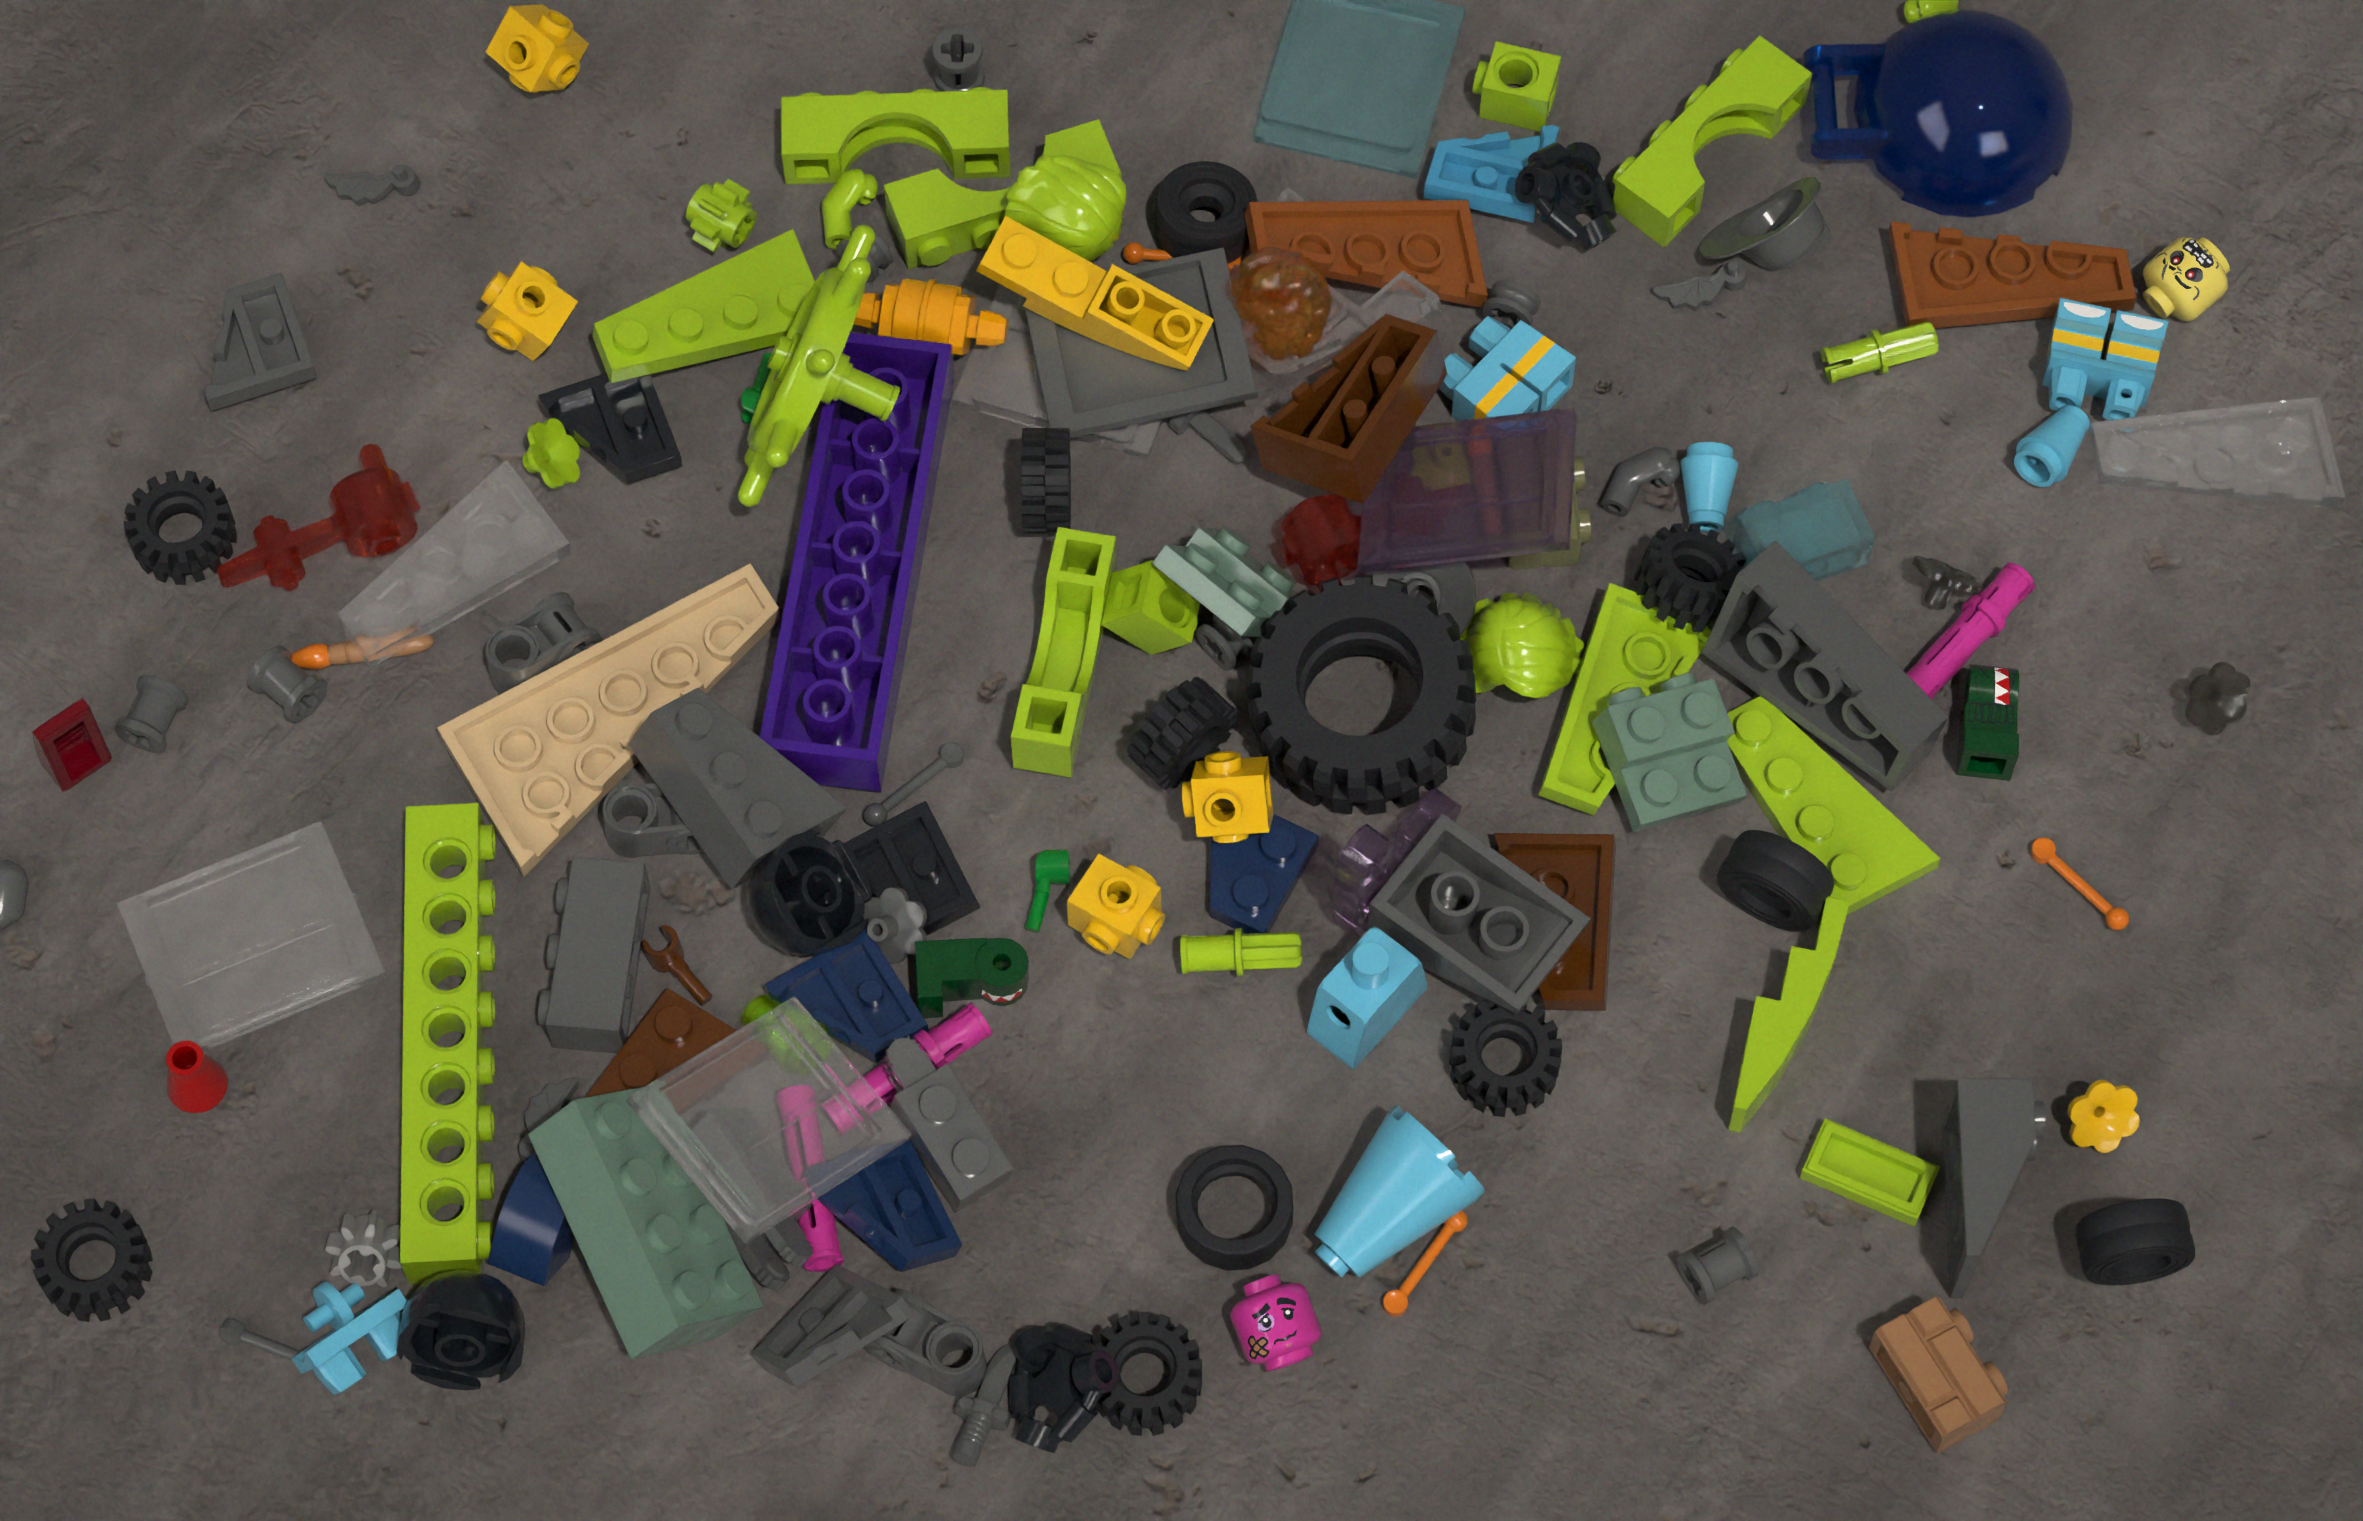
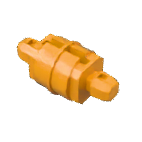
[854,279,1009,355]

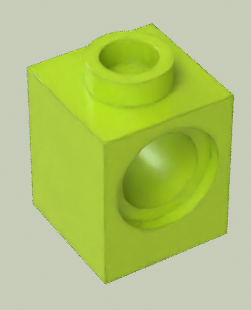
[1472,41,1561,132]
[1101,560,1200,655]

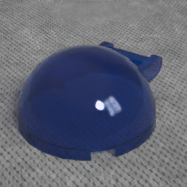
[1803,9,2073,218]

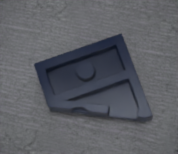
[1210,814,1319,934]

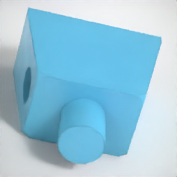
[1307,926,1428,1070]

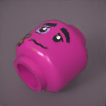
[1230,1274,1322,1372]

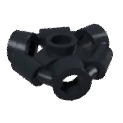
[1515,142,1617,252]
[1009,1323,1118,1453]

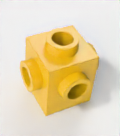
[486,4,589,93]
[476,261,578,361]
[1182,751,1274,843]
[1067,853,1165,959]

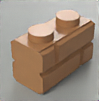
[1869,1297,2008,1453]

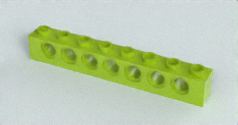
[400,803,496,1284]

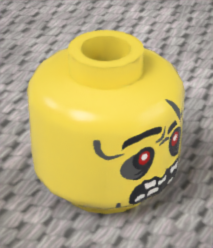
[2143,237,2230,321]

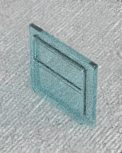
[1254,0,1465,179]

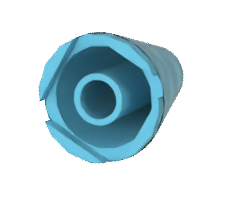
[1314,1105,1485,1278]

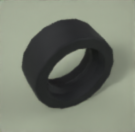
[1176,1145,1294,1271]

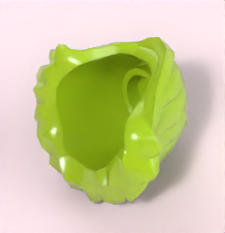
[1005,154,1127,262]
[1460,592,1584,698]

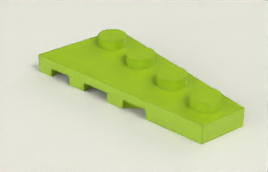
[592,229,815,383]
[1538,583,1711,816]
[1727,696,1941,915]

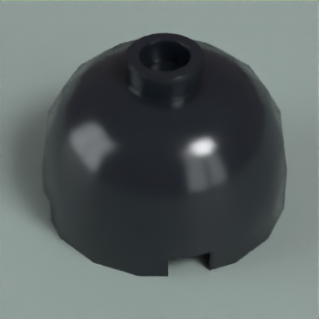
[748,830,871,957]
[397,1270,525,1391]

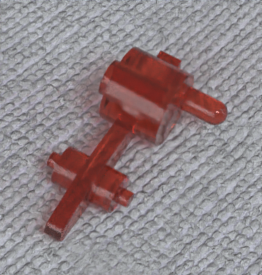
[217,443,421,591]
[1279,475,1478,592]

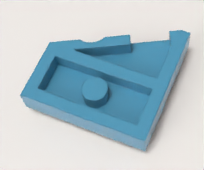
[1423,125,1560,223]

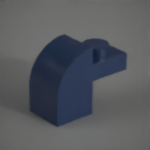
[488,1153,575,1286]

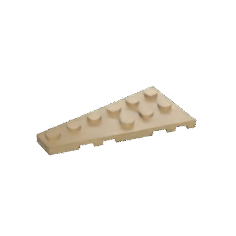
[437,563,781,877]

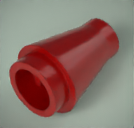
[166,1041,228,1113]

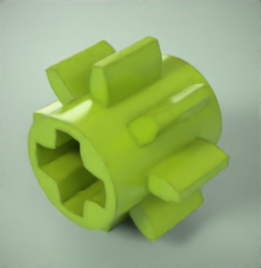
[686,179,757,253]

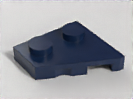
[765,928,929,1063]
[800,1140,962,1272]

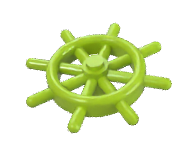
[738,225,900,507]

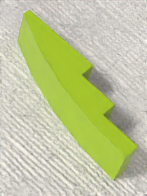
[1728,896,1850,1133]

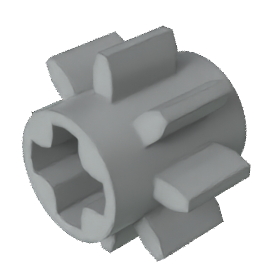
[325,1210,402,1288]

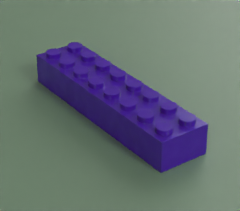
[760,332,955,792]

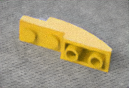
[976,216,1214,371]

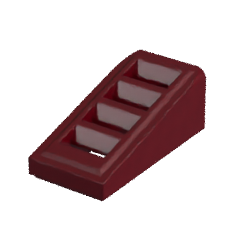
[32,698,112,792]

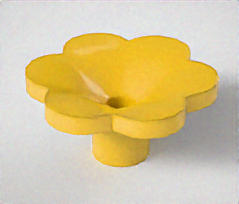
[2067,1080,2140,1153]

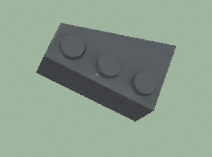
[628,688,847,889]

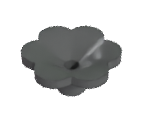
[863,887,927,964]

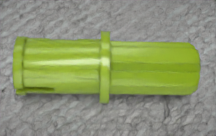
[1821,322,1939,384]
[1180,928,1302,976]

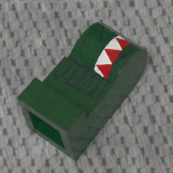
[1956,664,2019,781]
[915,938,1029,1018]

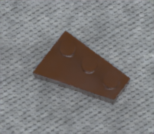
[1250,314,1447,504]

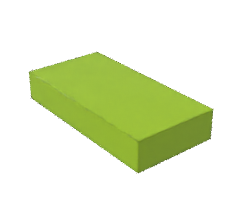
[1800,1118,1940,1227]

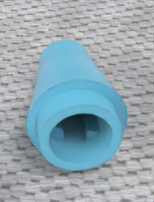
[2014,405,2090,487]
[1680,442,1739,533]

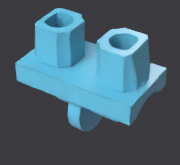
[291,1281,407,1395]

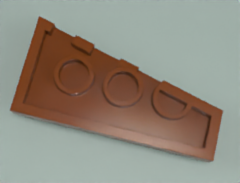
[1244,200,1488,308]
[1888,221,2136,328]

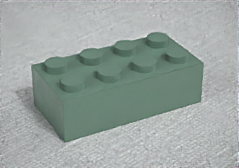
[528,1084,764,1360]

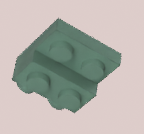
[1152,526,1297,637]
[1592,673,1748,832]

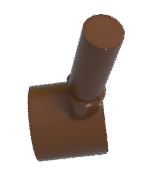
[643,925,713,1006]

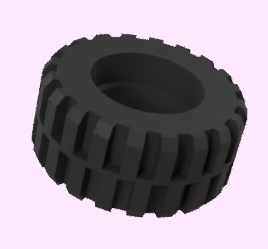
[1246,575,1476,815]

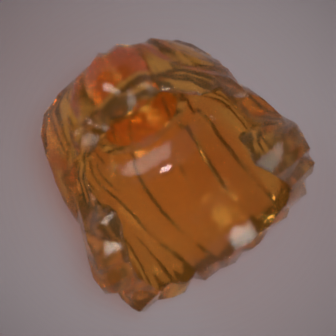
[1230,246,1333,361]

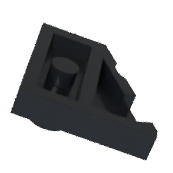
[538,373,683,484]
[844,801,981,936]

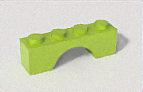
[1612,35,1812,248]
[781,87,1011,185]
[884,119,1122,269]
[1011,527,1117,778]

